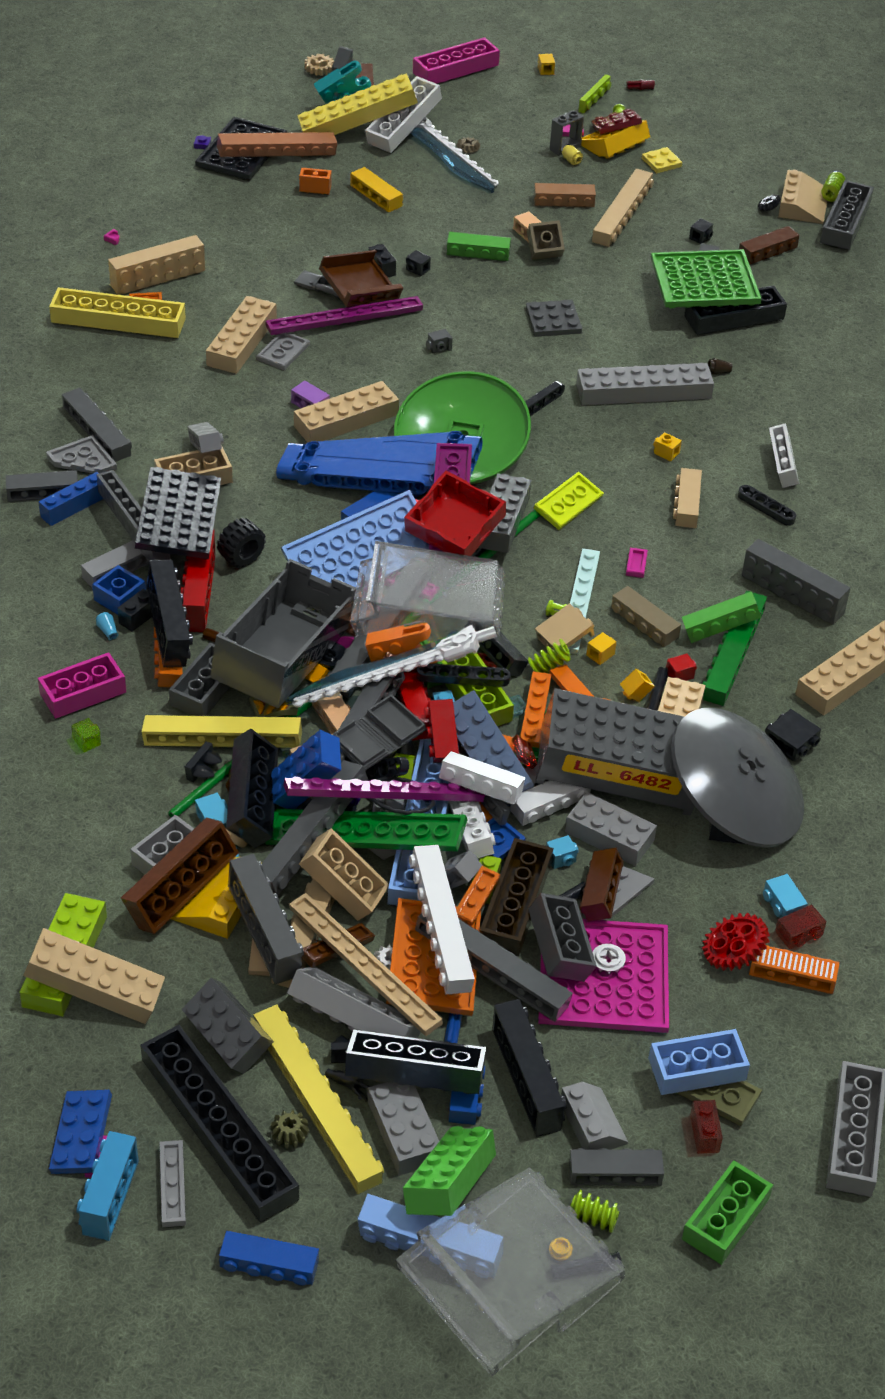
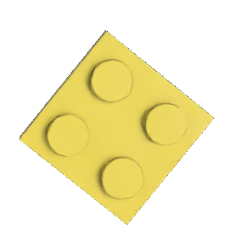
[642,147,682,173]

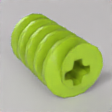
[821,172,846,202]
[528,639,571,673]
[568,1190,619,1233]

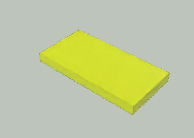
[533,471,604,530]

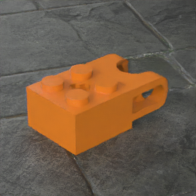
[365,623,438,670]

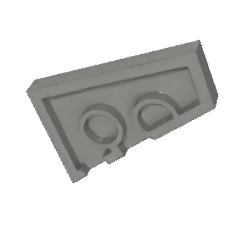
[611,866,655,918]

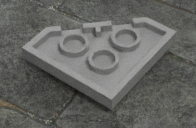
[46,435,117,473]

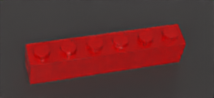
[397,668,430,740]

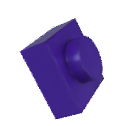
[194,135,211,149]

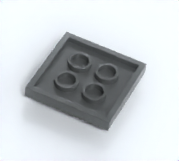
[526,300,582,337]

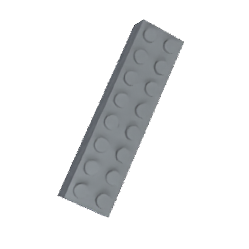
[576,363,714,405]

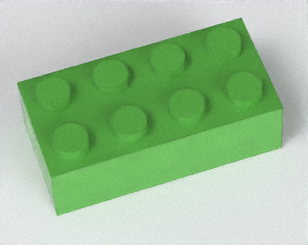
[682,1160,773,1265]

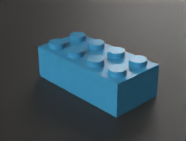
[77,1131,139,1241]

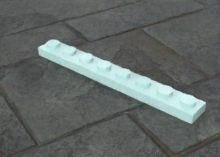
[568,548,600,655]

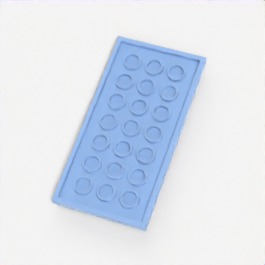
[281,490,429,612]

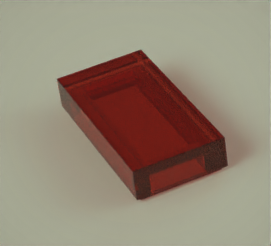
[512,735,538,769]

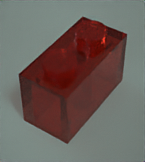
[775,904,826,949]
[690,1100,723,1154]

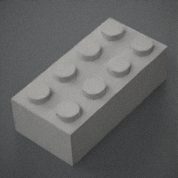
[565,792,657,867]
[368,1082,439,1176]

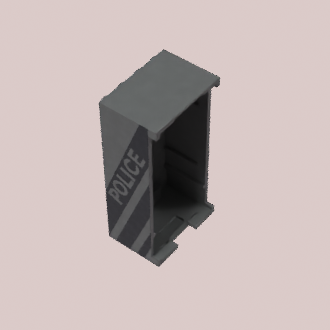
[210,559,356,708]

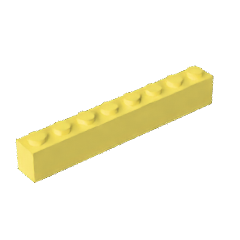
[142,715,302,748]

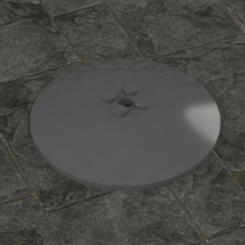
[671,708,804,847]

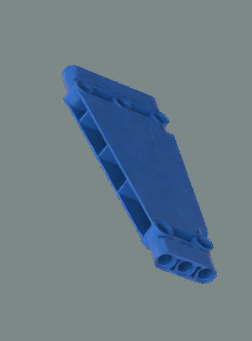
[276,431,483,494]

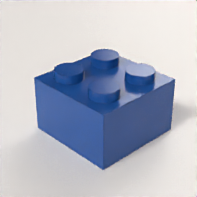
[92,565,146,615]

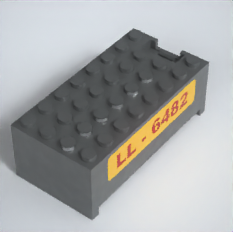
[536,688,695,815]

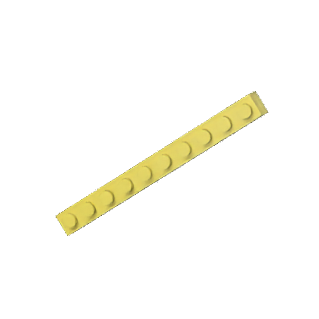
[253,1004,384,1194]

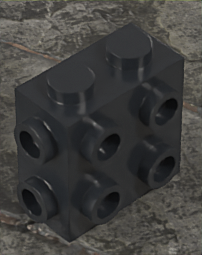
[765,709,821,762]

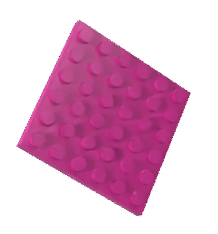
[538,919,669,1033]

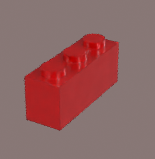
[424,699,459,763]

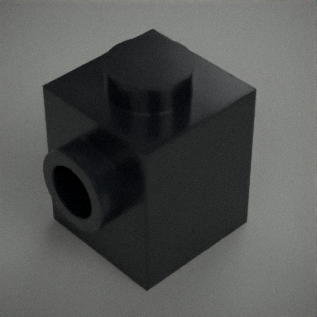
[689,218,713,244]
[406,250,431,277]

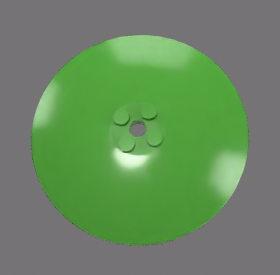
[394,371,531,484]

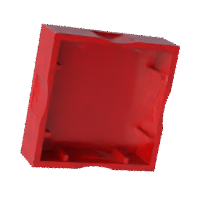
[404,470,506,563]

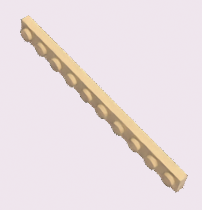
[289,893,443,1036]

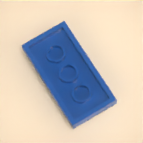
[49,1090,112,1174]

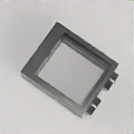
[550,110,584,156]

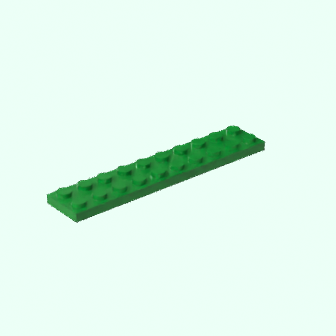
[265,809,468,852]

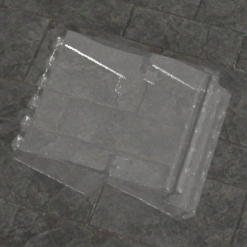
[351,541,505,647]
[396,1168,625,1377]

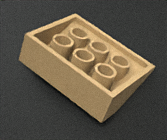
[778,170,827,224]

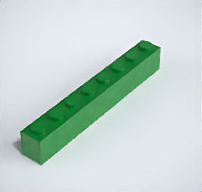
[703,591,767,706]

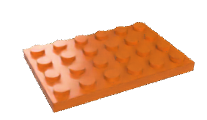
[386,898,481,1016]

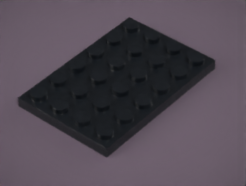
[195,117,287,180]

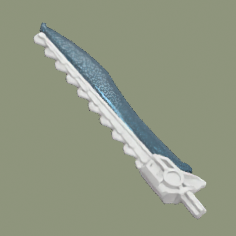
[410,116,499,193]
[285,625,497,708]

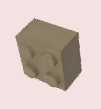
[527,220,565,260]

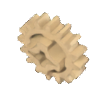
[304,54,334,76]

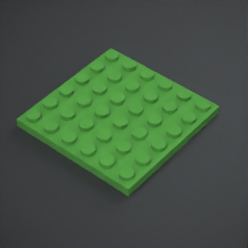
[651,249,761,308]

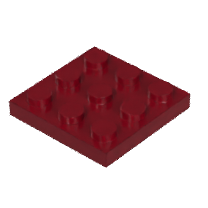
[591,109,642,135]

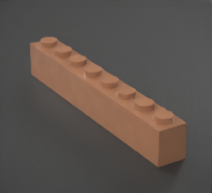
[217,132,337,157]

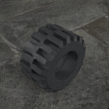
[217,518,266,568]

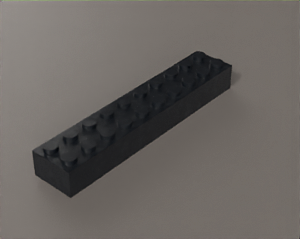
[140,1025,299,1222]

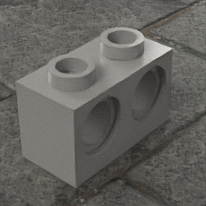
[444,851,483,889]

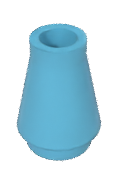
[96,612,118,640]

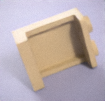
[535,603,595,650]

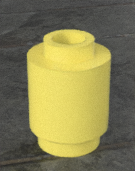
[562,145,583,165]

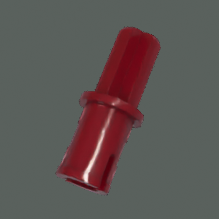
[626,79,655,90]

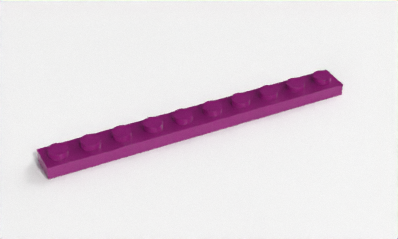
[266,296,423,335]
[283,777,485,802]

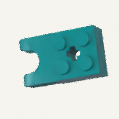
[314,60,371,104]

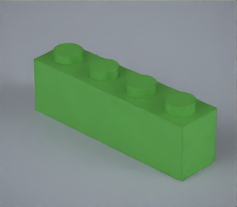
[447,232,511,261]
[682,591,762,643]

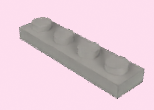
[160,1140,186,1227]

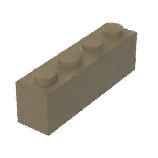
[611,586,681,647]

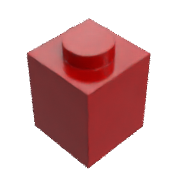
[666,654,697,681]

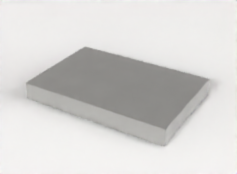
[256,332,310,371]

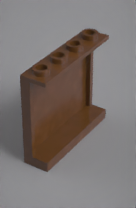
[319,250,403,307]

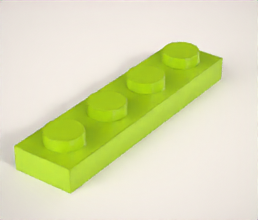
[578,74,611,113]

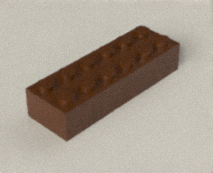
[121,817,239,934]

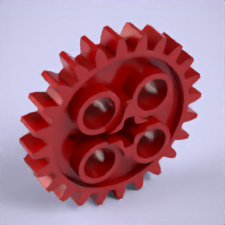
[702,913,770,971]

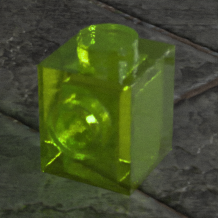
[71,718,101,753]

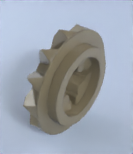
[457,137,480,153]

